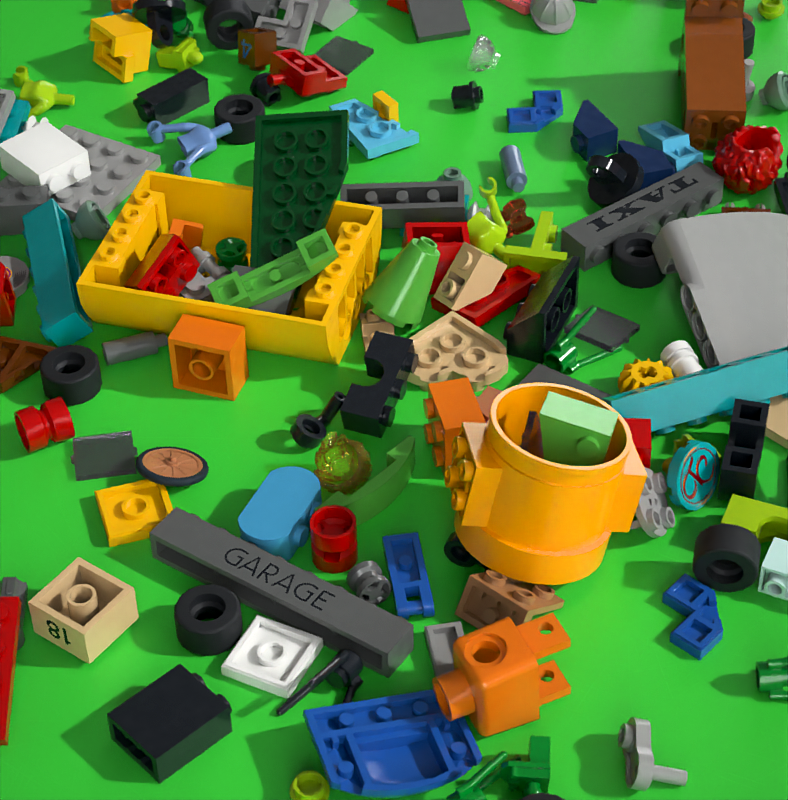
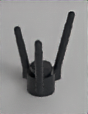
[276,649,363,716]

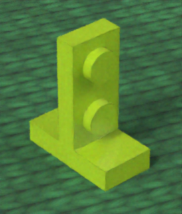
[503,211,568,275]

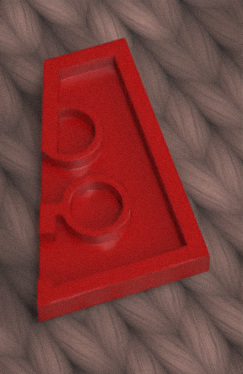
[430,265,541,327]

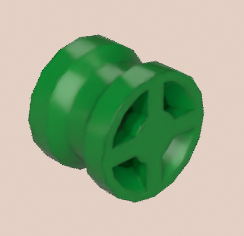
[216,237,249,273]

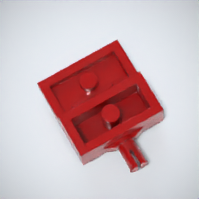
[267,48,348,97]

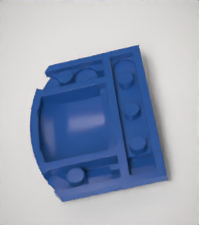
[303,689,482,798]

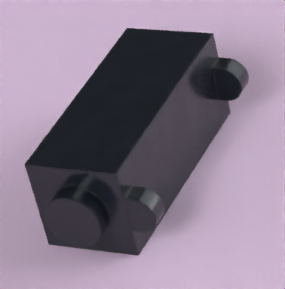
[133,68,210,125]

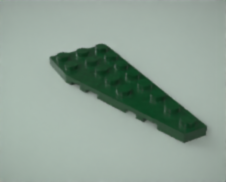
[250,110,349,316]

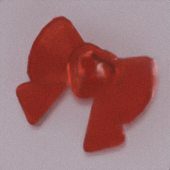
[500,198,535,238]

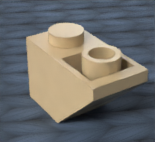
[433,241,508,311]

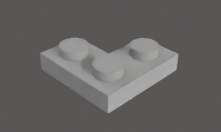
[255,0,319,54]

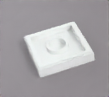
[221,615,323,699]

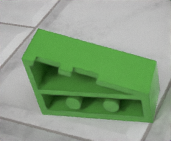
[539,391,619,466]

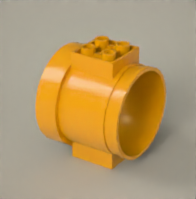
[444,382,647,585]

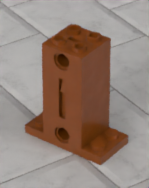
[678,0,746,150]

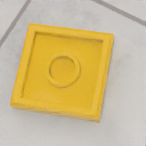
[94,479,173,547]

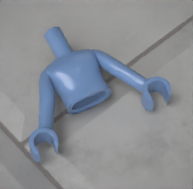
[147,121,233,177]

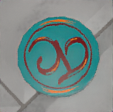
[667,440,720,511]

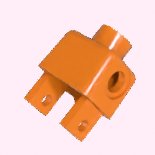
[432,612,571,737]

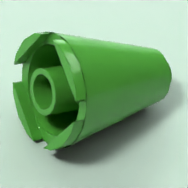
[362,236,440,329]

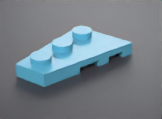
[329,98,419,159]

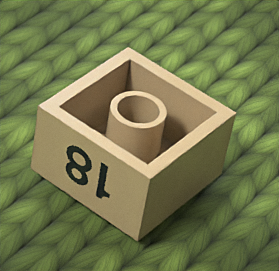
[28,557,139,664]

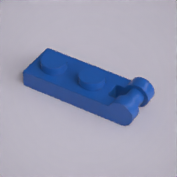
[382,532,435,620]

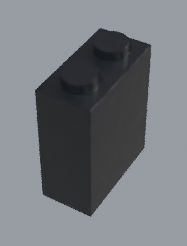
[107,664,232,784]

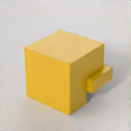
[89,13,152,83]

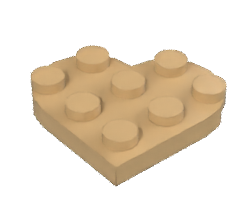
[407,310,508,392]

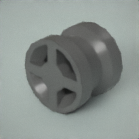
[347,561,392,606]

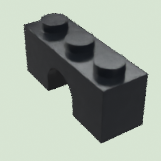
[340,331,419,438]
[718,399,770,501]

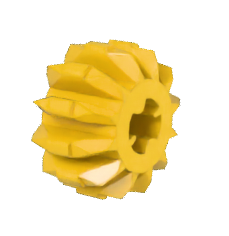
[618,357,674,393]

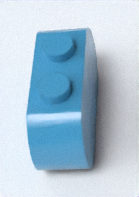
[238,466,322,561]

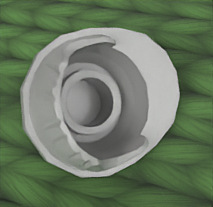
[529,0,576,35]

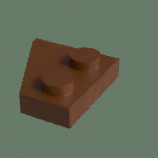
[0,336,56,393]

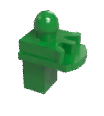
[499,735,550,797]

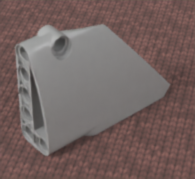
[651,212,788,368]

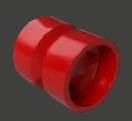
[14,396,75,453]
[310,505,358,574]

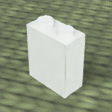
[0,121,91,195]

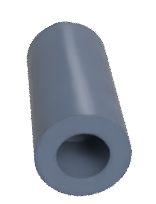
[499,145,527,193]

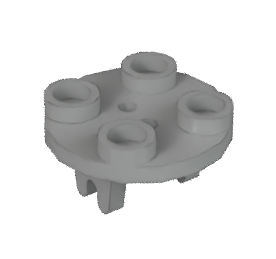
[630,467,675,538]

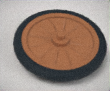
[136,447,209,487]

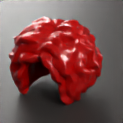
[712,125,783,195]

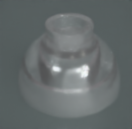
[466,34,501,72]

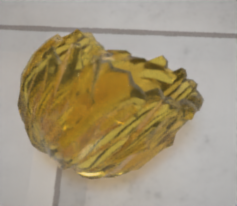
[313,431,373,496]

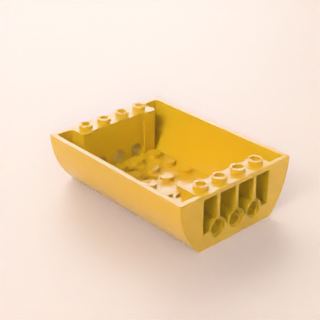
[76,170,382,365]

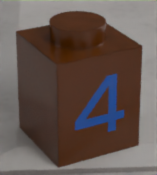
[238,27,277,70]

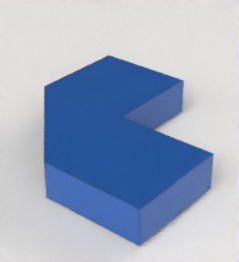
[506,90,563,133]
[662,573,723,660]

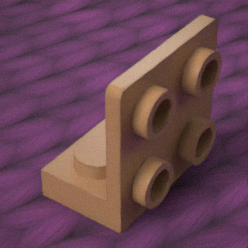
[455,570,565,629]

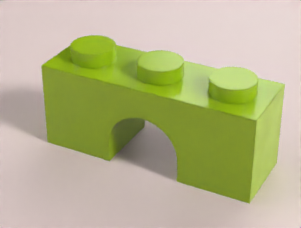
[721,494,788,544]

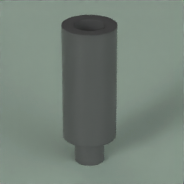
[101,331,168,366]

